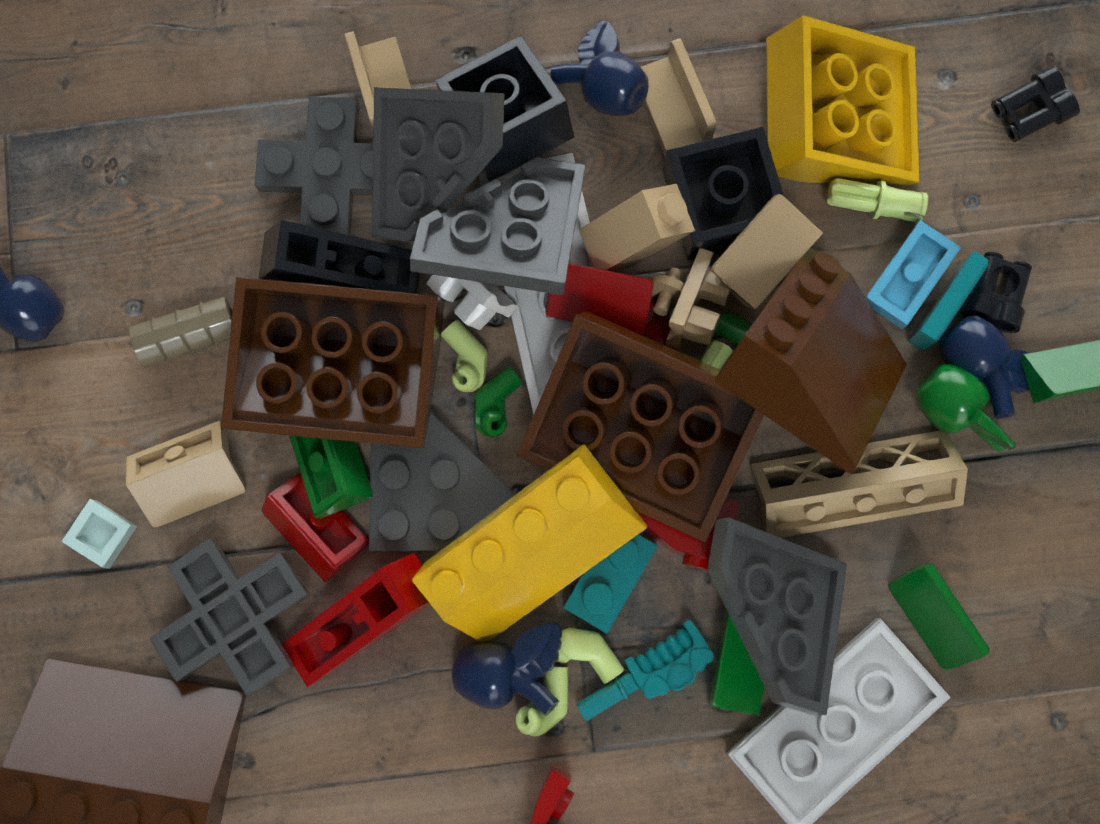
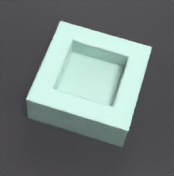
[61,499,137,569]

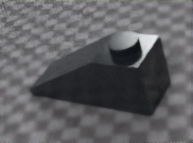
[258,219,419,294]

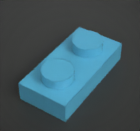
[865,220,962,329]

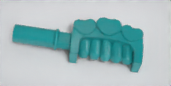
[576,620,714,722]

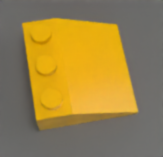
[766,15,919,185]

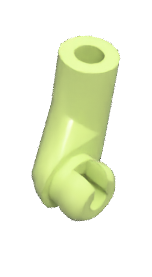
[441,320,488,392]
[557,627,625,684]
[515,666,569,737]

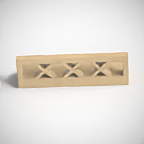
[751,431,968,538]

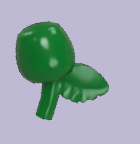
[916,364,1016,451]

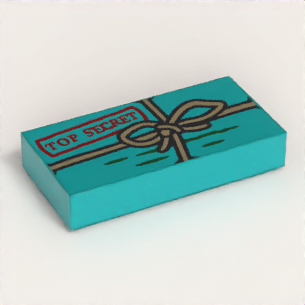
[907,251,989,351]

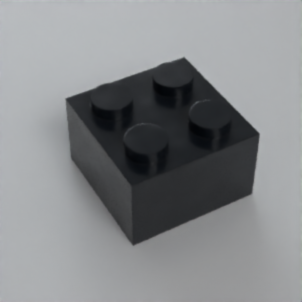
[435,36,574,182]
[662,127,784,261]

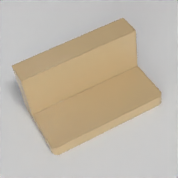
[345,31,411,128]
[641,38,717,157]
[711,194,823,309]
[126,421,245,527]

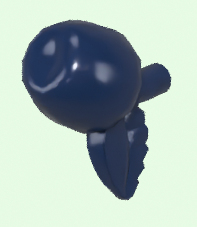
[551,21,649,116]
[0,267,64,342]
[939,315,1030,419]
[452,622,562,716]

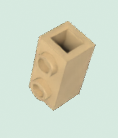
[579,184,695,272]

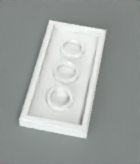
[726,618,951,824]

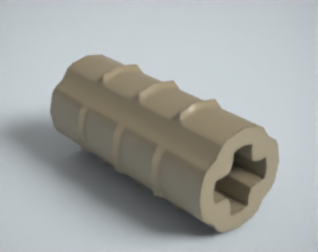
[129,296,233,368]

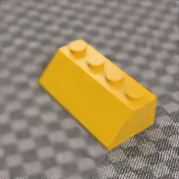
[412,444,647,642]

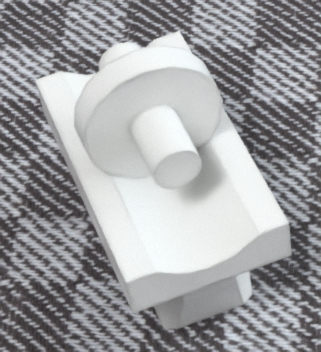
[426,275,518,330]

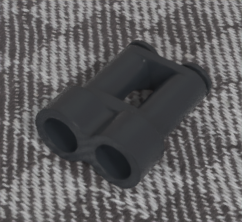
[991,66,1080,142]
[962,252,1032,333]

